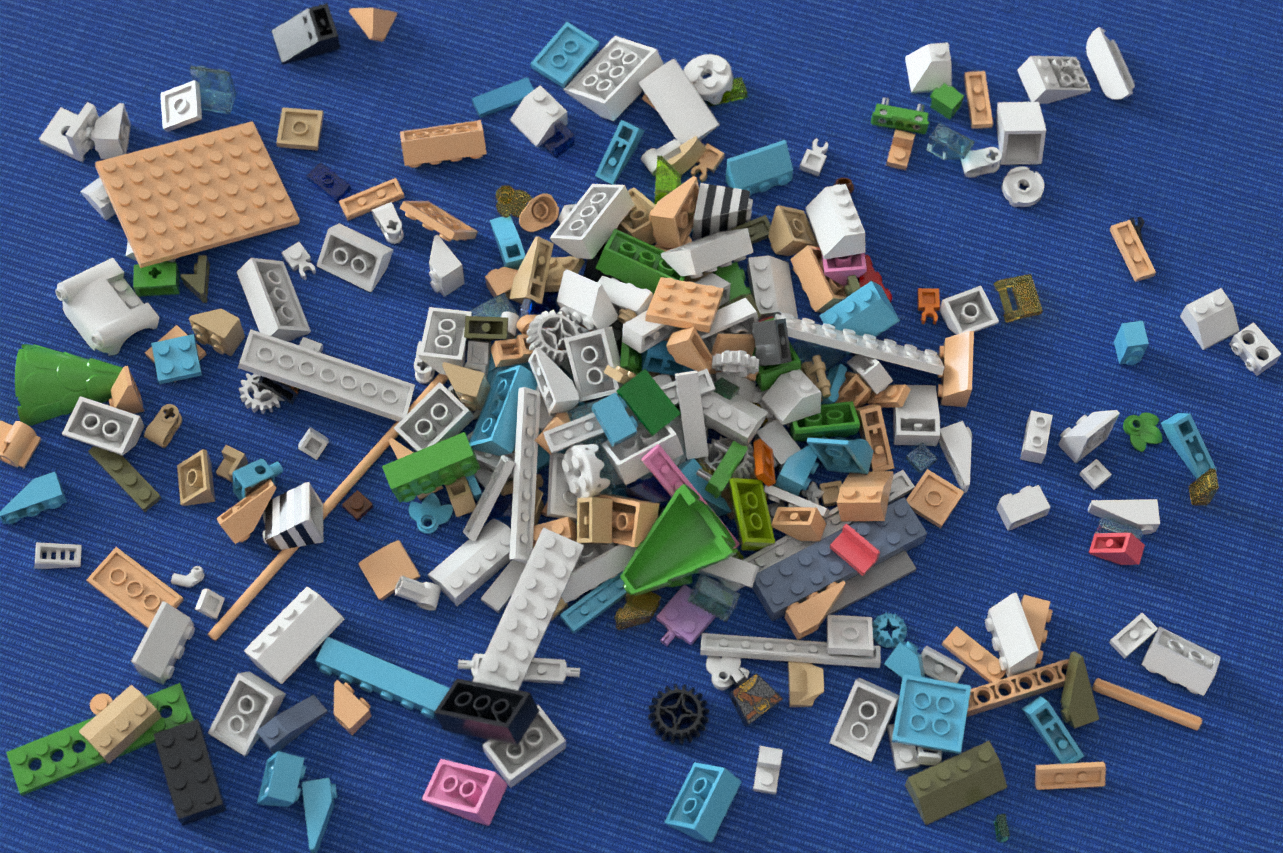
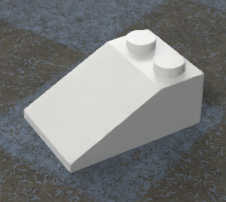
[1058,410,1120,463]
[208,671,286,756]
[829,678,899,761]

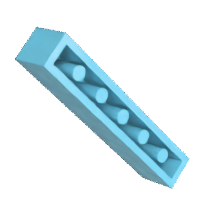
[315,637,450,719]

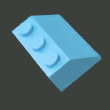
[726,140,793,196]
[819,281,900,355]
[664,762,741,843]

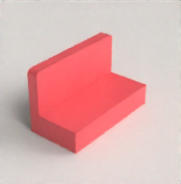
[829,524,880,576]

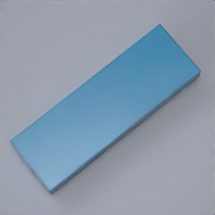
[472,77,534,118]

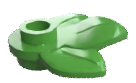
[1123,412,1163,452]

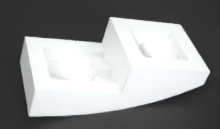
[464,340,491,378]

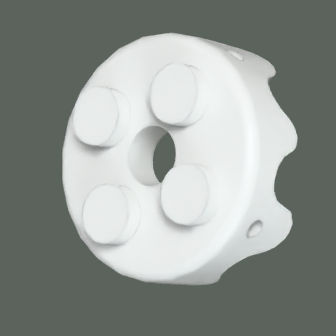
[683,54,734,104]
[562,443,610,498]

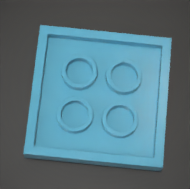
[892,674,971,754]

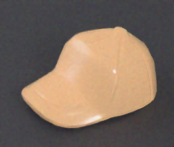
[519,193,559,232]

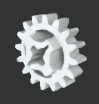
[712,350,759,377]
[239,373,285,414]

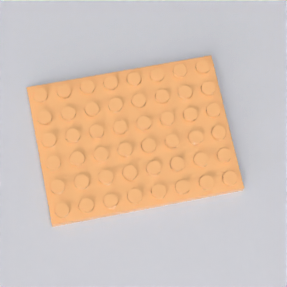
[95,121,300,268]

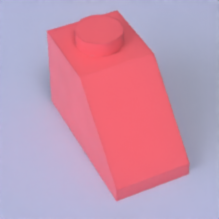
[1089,533,1145,565]

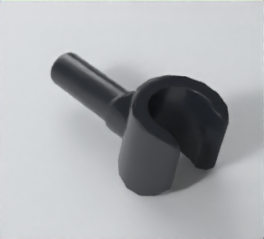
[1129,217,1144,245]

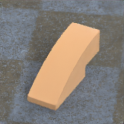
[490,334,563,368]

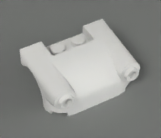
[55,258,160,356]

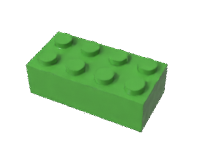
[382,432,481,503]

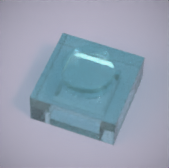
[906,443,937,474]

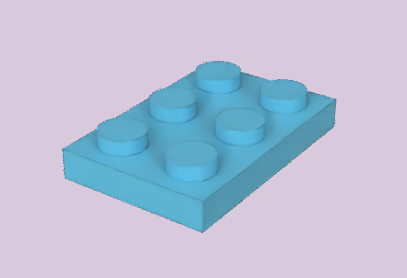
[531,22,599,88]

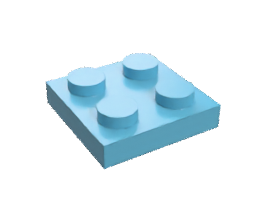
[151,334,202,384]

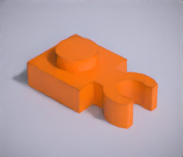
[917,288,940,324]

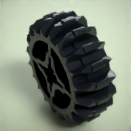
[648,684,709,745]

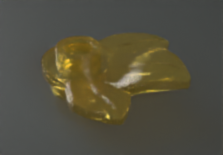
[495,185,532,218]

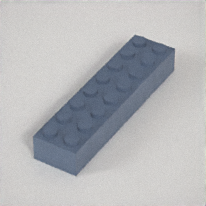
[752,497,927,621]

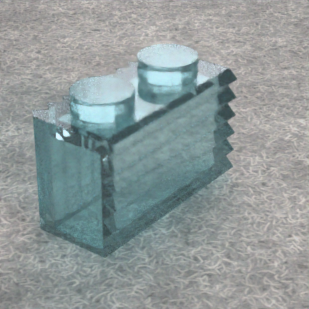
[688,573,740,622]

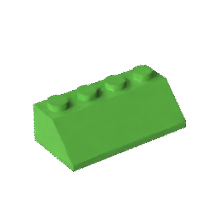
[595,228,686,294]

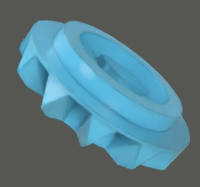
[872,612,907,648]

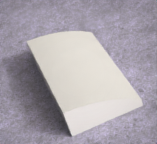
[639,59,720,145]

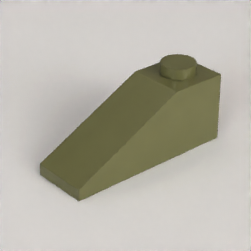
[1060,651,1099,728]

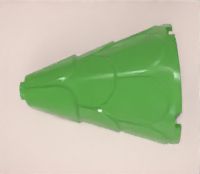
[15,344,123,426]
[620,484,738,596]

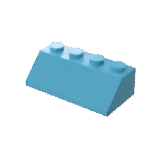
[470,365,538,456]

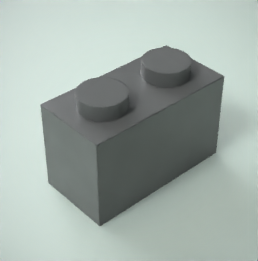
[752,318,792,366]

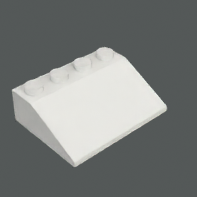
[564,36,664,121]

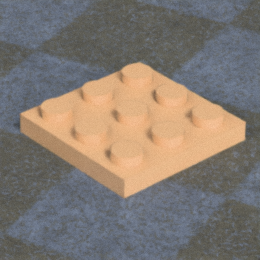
[400,201,478,241]
[645,277,724,333]

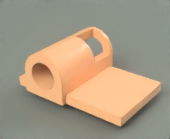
[0,420,41,468]

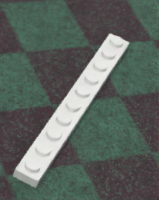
[719,470,915,595]

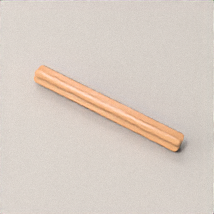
[1092,678,1202,730]

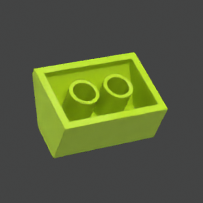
[728,478,775,551]

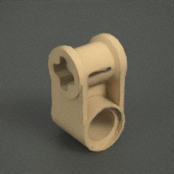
[144,404,182,448]

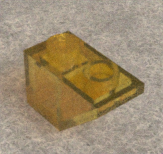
[614,591,661,630]

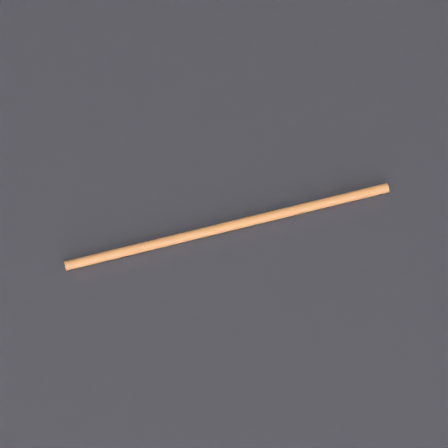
[207,373,448,641]

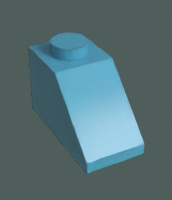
[884,641,925,678]

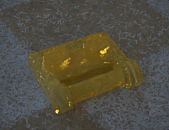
[994,274,1043,322]

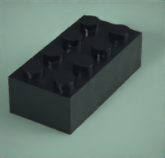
[434,678,539,745]
[153,719,227,826]

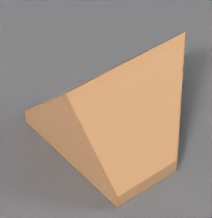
[349,8,398,42]
[835,372,872,408]

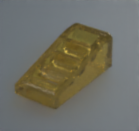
[1189,468,1219,506]

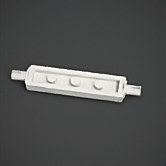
[458,654,580,684]

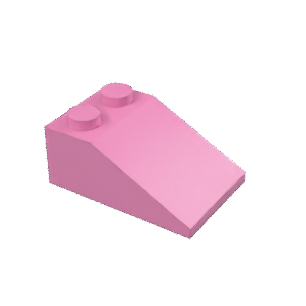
[422,759,508,825]

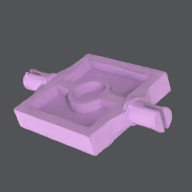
[656,585,719,646]

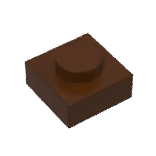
[342,490,373,522]

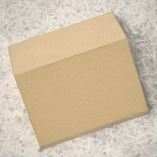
[177,449,215,506]

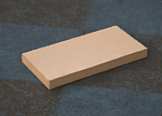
[87,547,184,628]

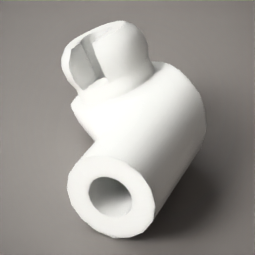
[171,566,204,588]

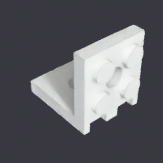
[39,102,99,162]

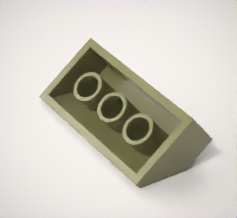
[905,741,1007,826]

